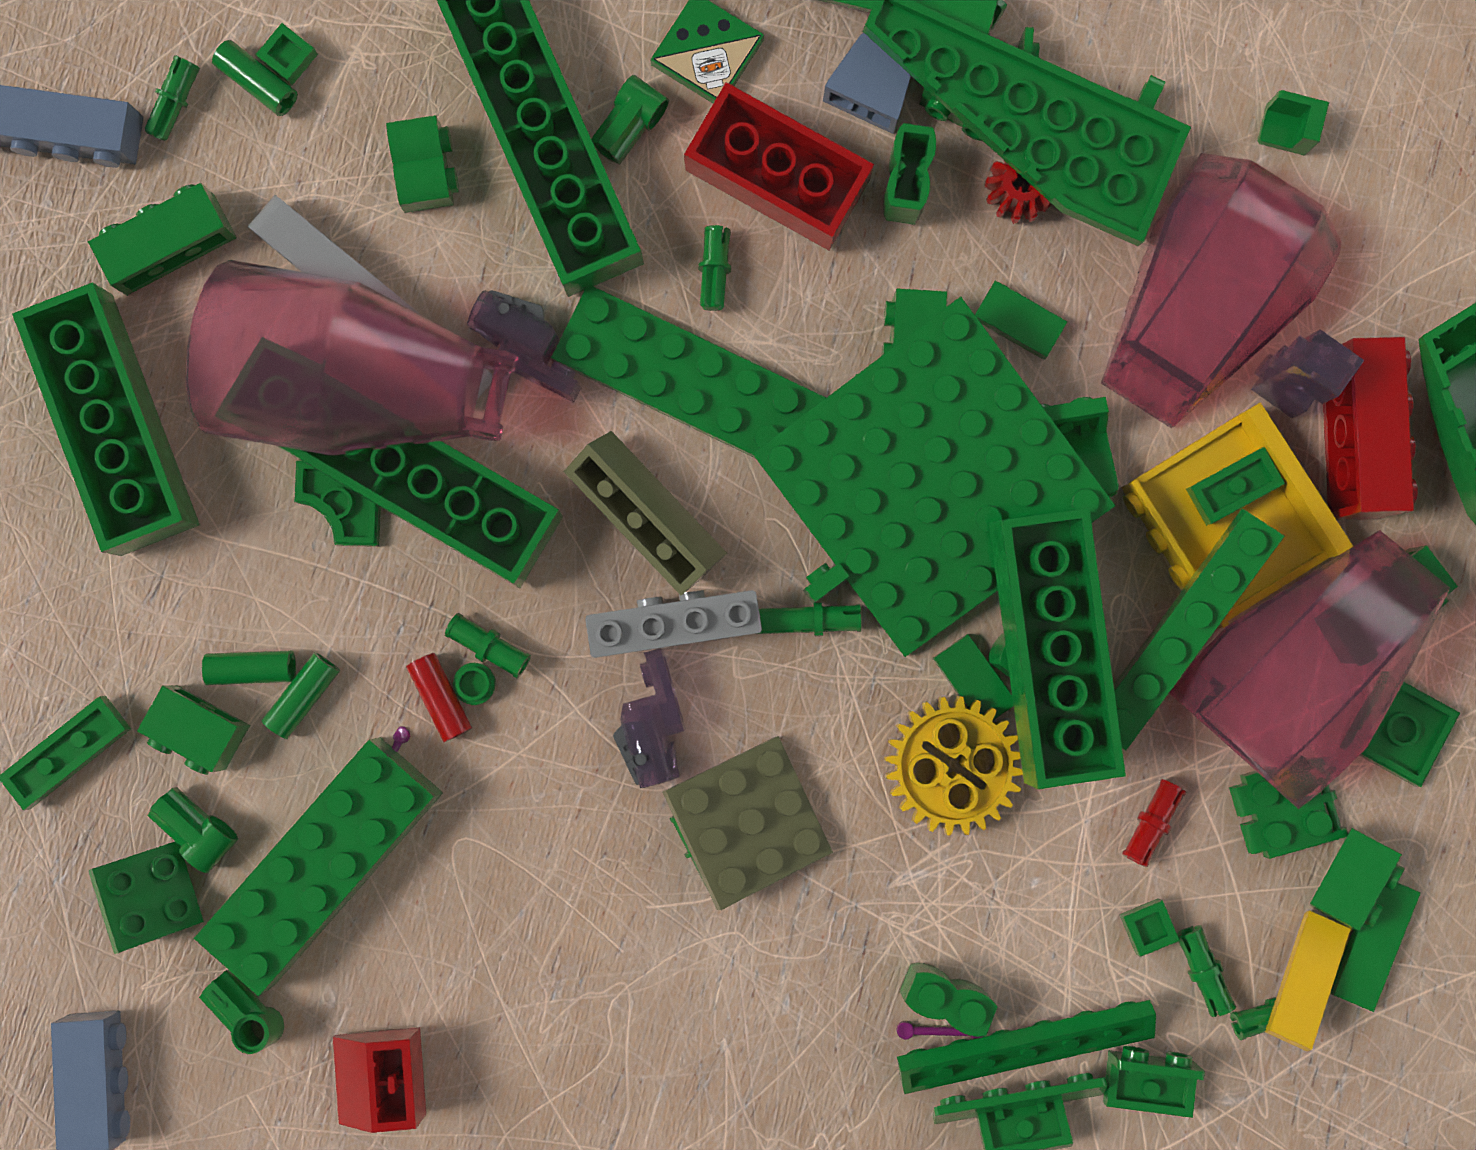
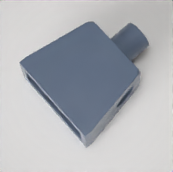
[823,33,911,134]

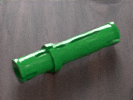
[757,602,861,636]

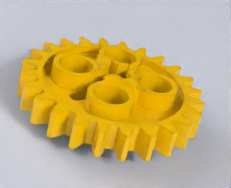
[884,696,1023,836]

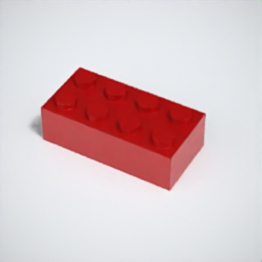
[684,82,874,251]
[1321,337,1418,520]

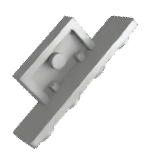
[585,590,762,658]

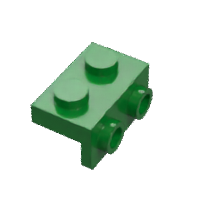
[1103,1046,1205,1118]

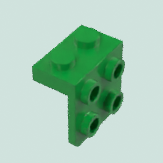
[1041,397,1119,497]

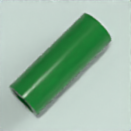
[212,40,298,116]
[202,650,296,685]
[261,652,340,739]

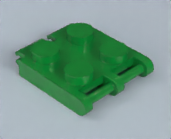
[1229,753,1348,859]

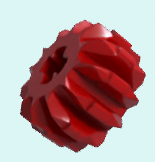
[984,161,1051,224]

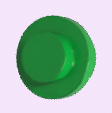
[453,663,496,705]

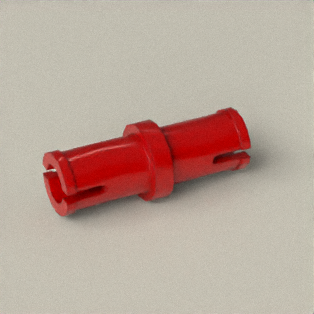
[1122,779,1187,868]

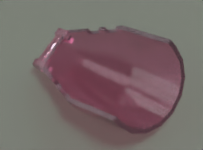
[186,260,518,455]

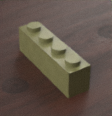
[563,431,727,596]

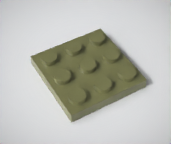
[662,736,833,910]

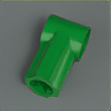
[591,75,669,165]
[147,787,239,873]
[199,970,285,1054]

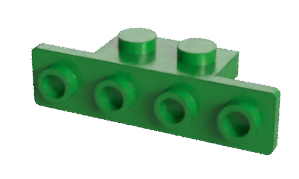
[933,1073,1108,1150]

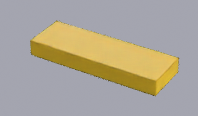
[1265,910,1350,1051]

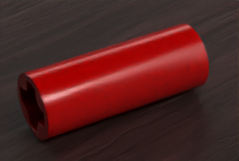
[406,652,472,743]

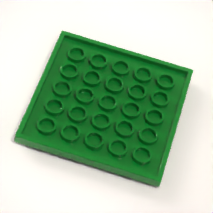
[753,296,1115,657]

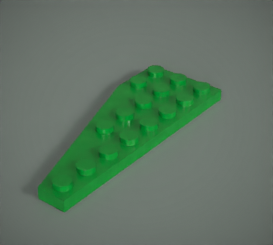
[862,0,1191,246]

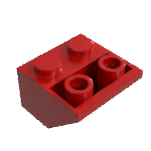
[333,1027,427,1133]

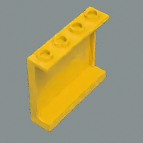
[1121,402,1354,628]

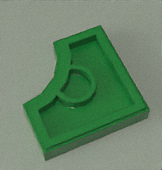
[294,461,381,547]

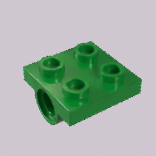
[88,841,204,954]

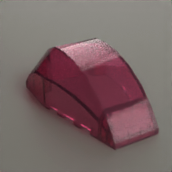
[1101,153,1342,428]
[1169,530,1450,809]

